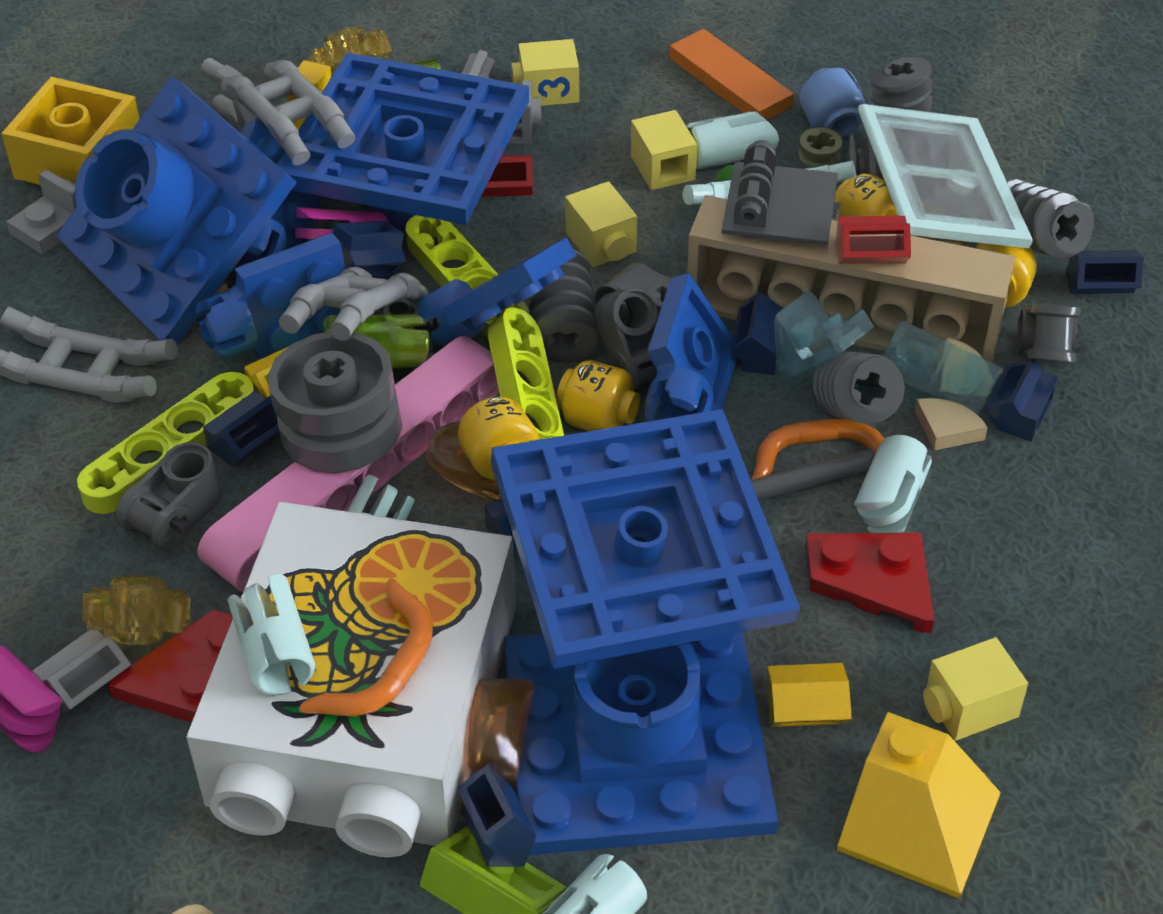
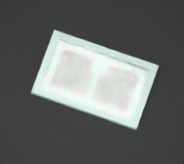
[858,104,1033,248]

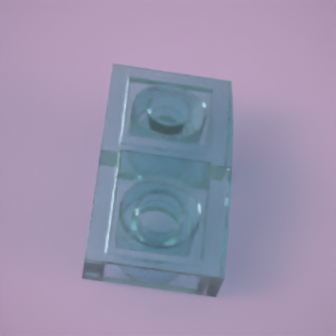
[883,320,1004,416]

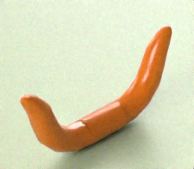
[751,419,885,480]
[299,579,433,717]

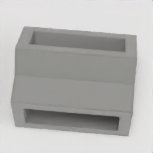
[32,627,132,714]

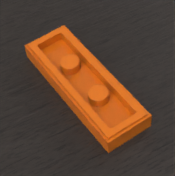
[669,29,794,120]

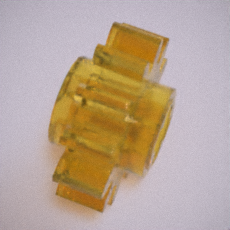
[308,26,392,77]
[82,575,191,645]

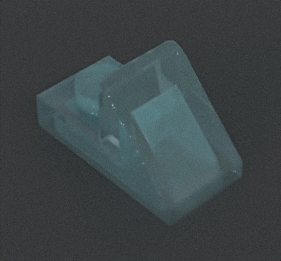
[774,291,875,381]

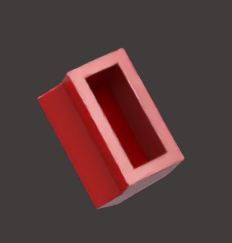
[481,154,533,197]
[835,216,911,264]

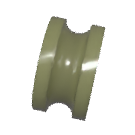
[798,127,843,169]

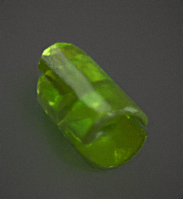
[323,314,429,368]

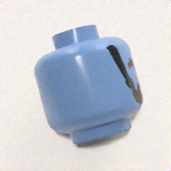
[799,68,867,137]

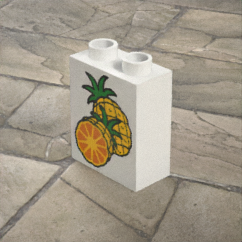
[186,501,516,857]

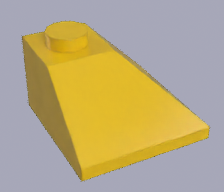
[837,712,1001,899]

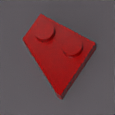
[805,533,934,633]
[108,609,233,722]

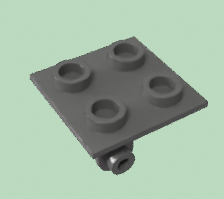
[721,140,838,245]

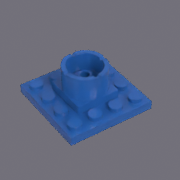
[277,52,529,229]
[56,76,297,345]
[491,409,800,669]
[504,632,778,855]

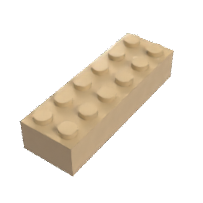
[687,195,1015,370]

